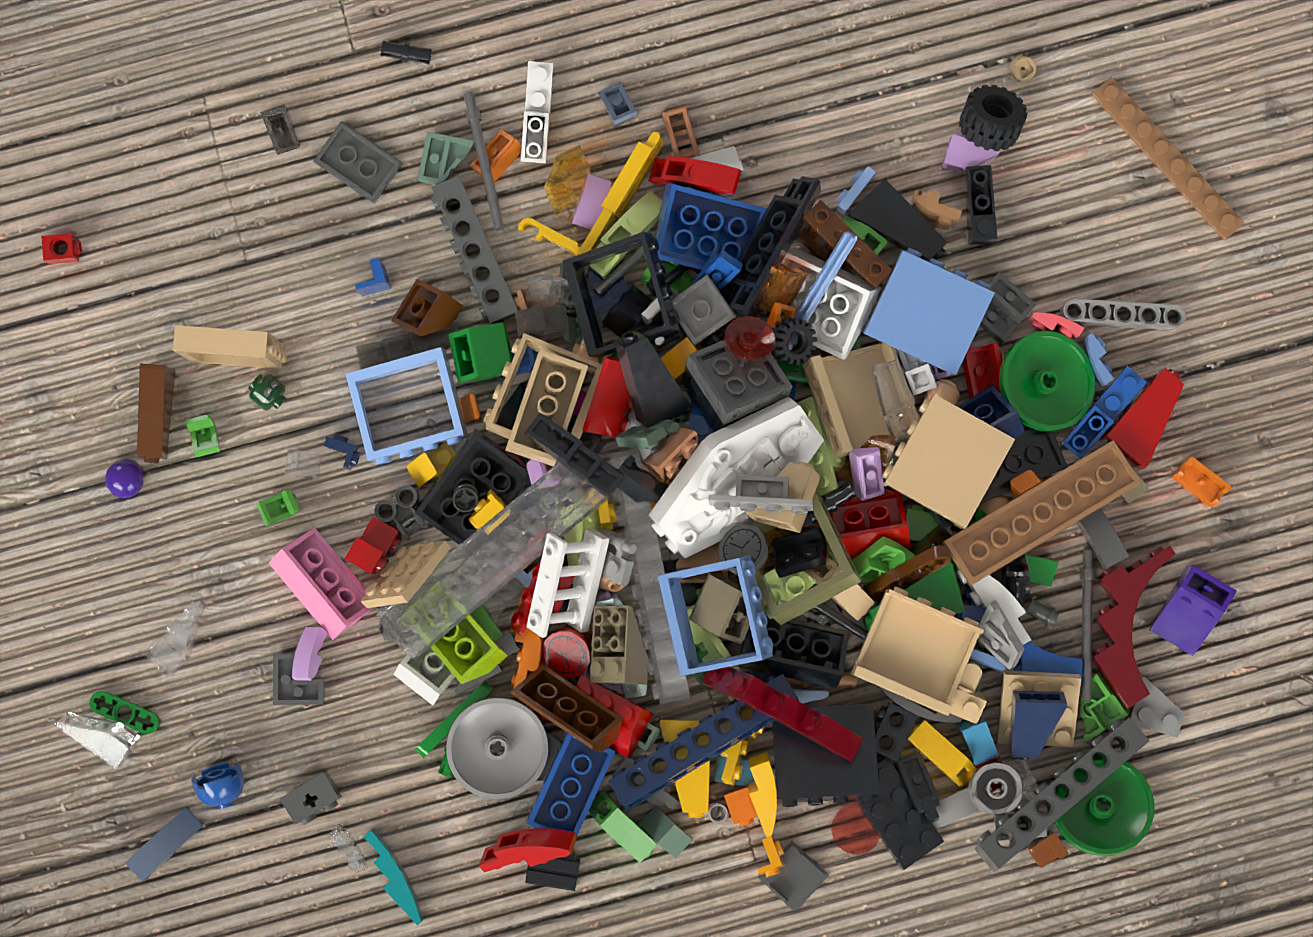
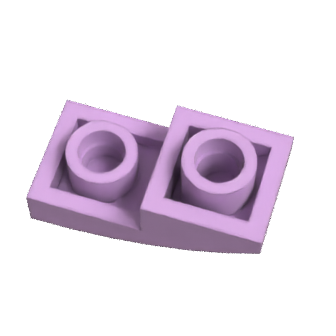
[571,173,611,230]
[292,627,328,681]

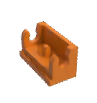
[1171,456,1232,508]

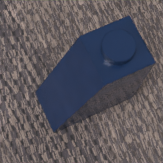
[1009,691,1067,760]

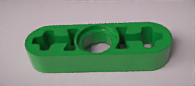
[89,691,161,734]

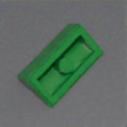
[1002,554,1058,587]

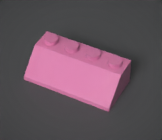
[269,527,374,640]

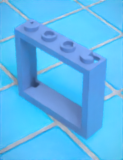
[658,555,773,676]

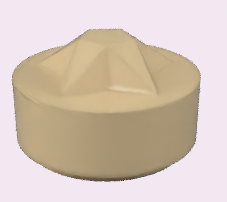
[1010,56,1036,81]

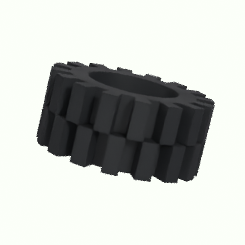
[768,317,817,365]

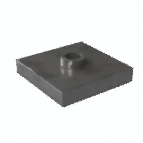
[671,275,737,345]

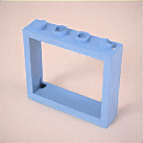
[346,347,468,465]

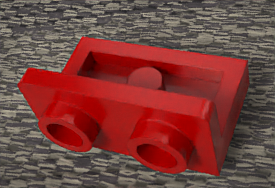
[962,342,1002,399]

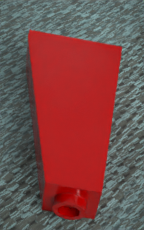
[1102,368,1184,470]

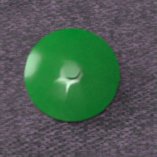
[999,331,1095,431]
[1055,755,1155,856]

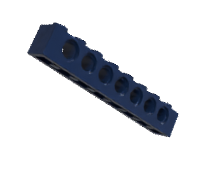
[609,674,800,811]

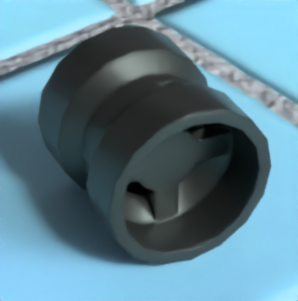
[453,483,478,512]

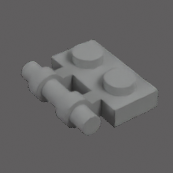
[597,528,636,586]

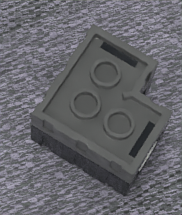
[682,337,792,432]

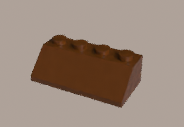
[511,664,623,753]

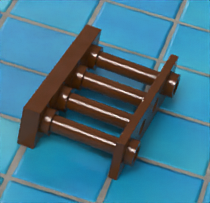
[796,200,893,288]

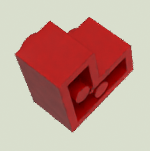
[345,516,402,575]

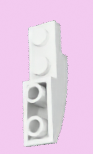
[521,61,554,163]
[956,565,1031,645]

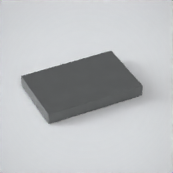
[313,121,403,204]

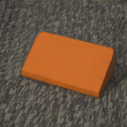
[469,129,522,183]

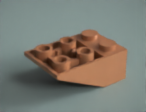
[642,427,699,485]

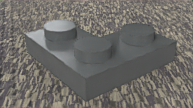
[273,654,325,705]

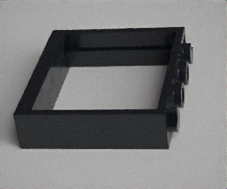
[562,232,680,358]

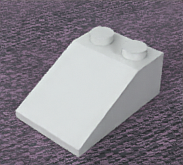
[394,638,456,705]

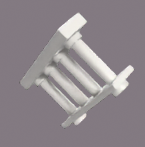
[526,529,610,637]

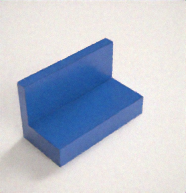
[355,258,391,297]

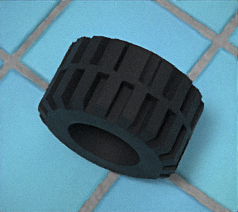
[959,85,1027,151]

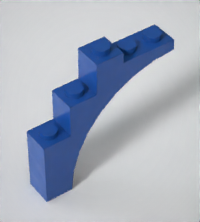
[954,585,1083,685]

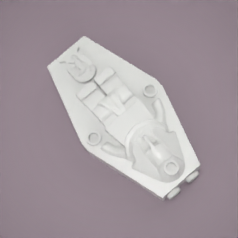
[649,397,824,558]

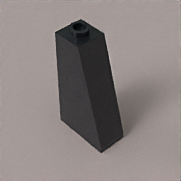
[848,179,948,262]
[614,331,691,428]

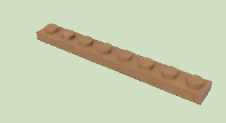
[1092,77,1244,241]

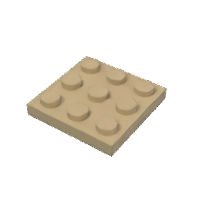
[361,541,451,608]
[997,670,1081,747]

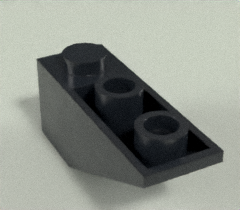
[966,165,998,246]

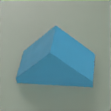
[955,716,999,766]

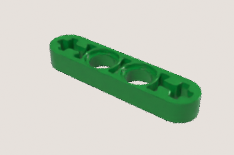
[415,681,494,759]

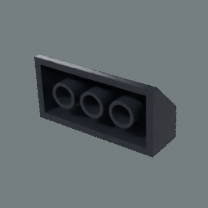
[738,612,849,689]

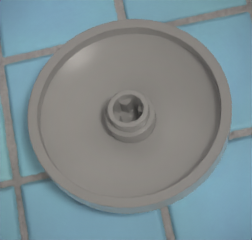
[446,697,548,799]

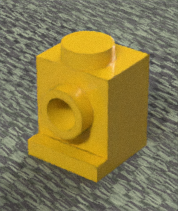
[469,489,509,532]

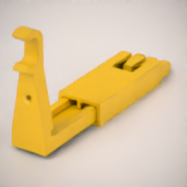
[518,132,663,256]

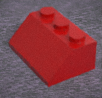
[582,355,633,438]
[830,490,910,559]
[576,675,653,759]

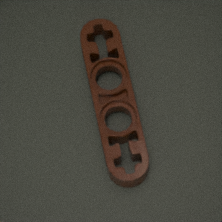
[866,545,951,601]

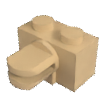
[950,660,987,724]

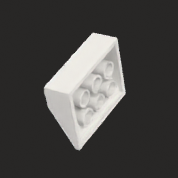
[761,248,881,360]

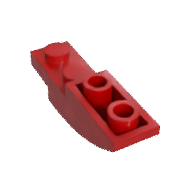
[648,155,742,194]
[479,828,577,873]

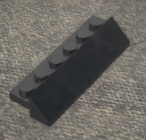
[726,176,821,321]

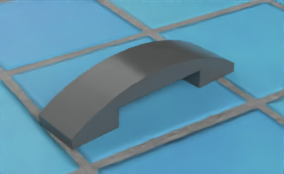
[878,686,963,723]

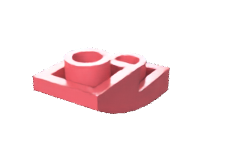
[1028,312,1084,339]

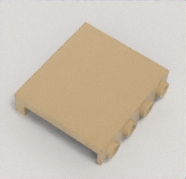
[802,342,920,459]
[882,394,1015,530]
[851,587,984,716]

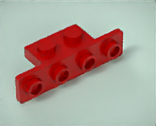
[510,545,575,636]

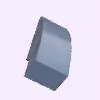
[125,807,204,881]

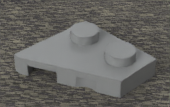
[977,600,1024,670]

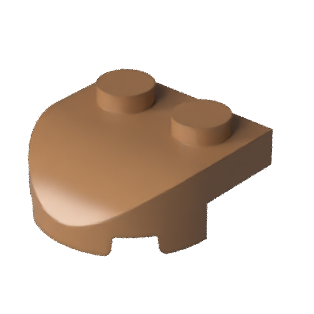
[912,190,962,230]

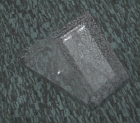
[526,275,575,308]

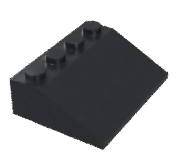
[415,428,531,557]

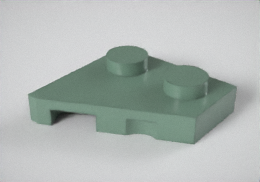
[417,132,475,185]

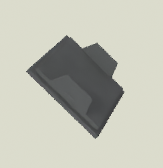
[758,841,829,912]

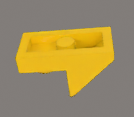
[406,442,456,488]

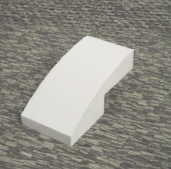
[897,349,937,395]

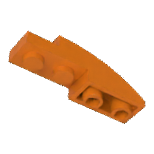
[511,599,546,689]

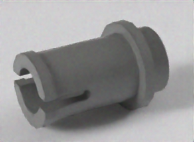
[1025,599,1059,626]

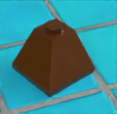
[391,279,463,337]

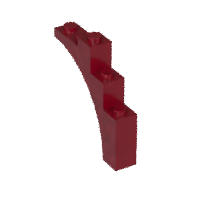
[1092,546,1176,709]
[701,667,863,762]

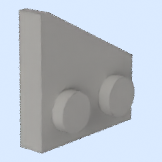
[1129,677,1185,737]

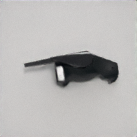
[603,454,670,503]
[1001,555,1030,621]

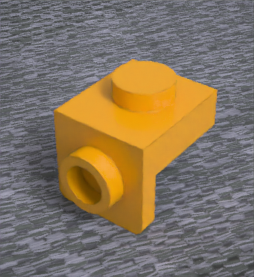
[757,836,785,877]

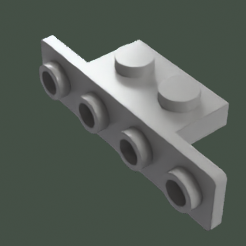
[708,474,813,514]

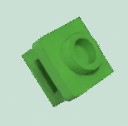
[186,414,220,457]
[256,489,299,527]

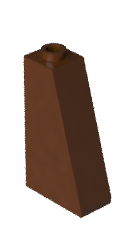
[137,363,176,463]

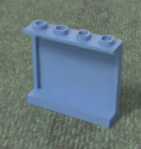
[862,248,995,376]

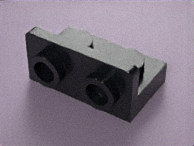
[771,527,827,578]

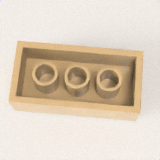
[506,350,588,467]

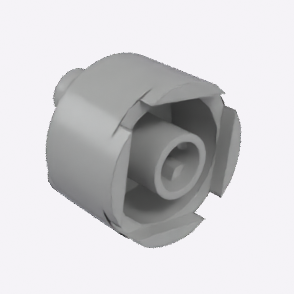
[968,763,1022,815]

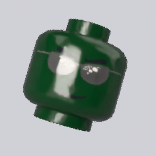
[248,374,286,411]

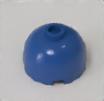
[191,763,244,809]

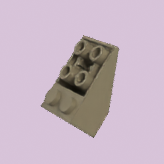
[590,605,648,685]

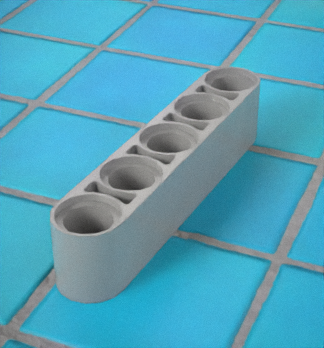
[1059,299,1186,330]

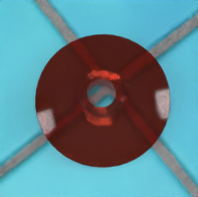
[725,316,775,361]

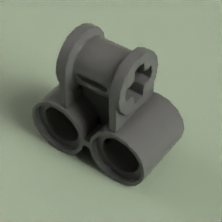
[374,485,428,541]

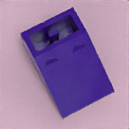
[1149,565,1237,656]

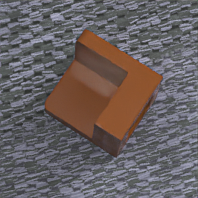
[1026,830,1069,868]

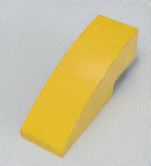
[748,752,777,837]

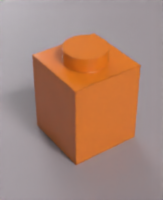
[723,786,758,827]

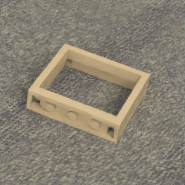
[173,325,287,369]
[483,333,603,439]

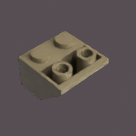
[689,573,762,645]

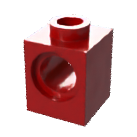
[41,233,82,264]

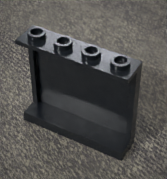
[772,703,879,807]

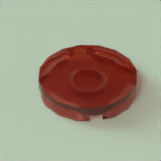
[831,804,880,855]

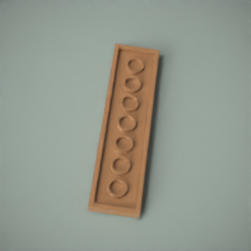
[943,440,1141,586]

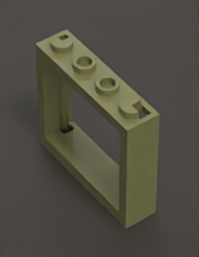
[749,491,862,625]

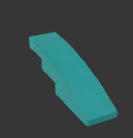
[364,828,424,926]

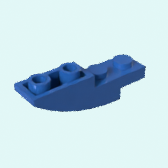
[1062,366,1147,459]

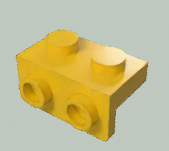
[581,490,617,530]

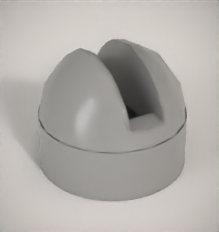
[708,803,729,824]

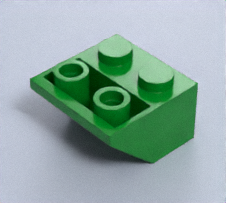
[448,323,513,384]

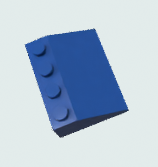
[656,183,767,270]

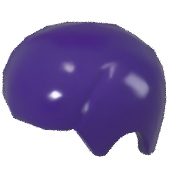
[105,458,144,499]

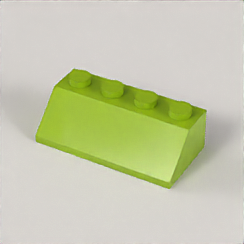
[401,578,508,684]

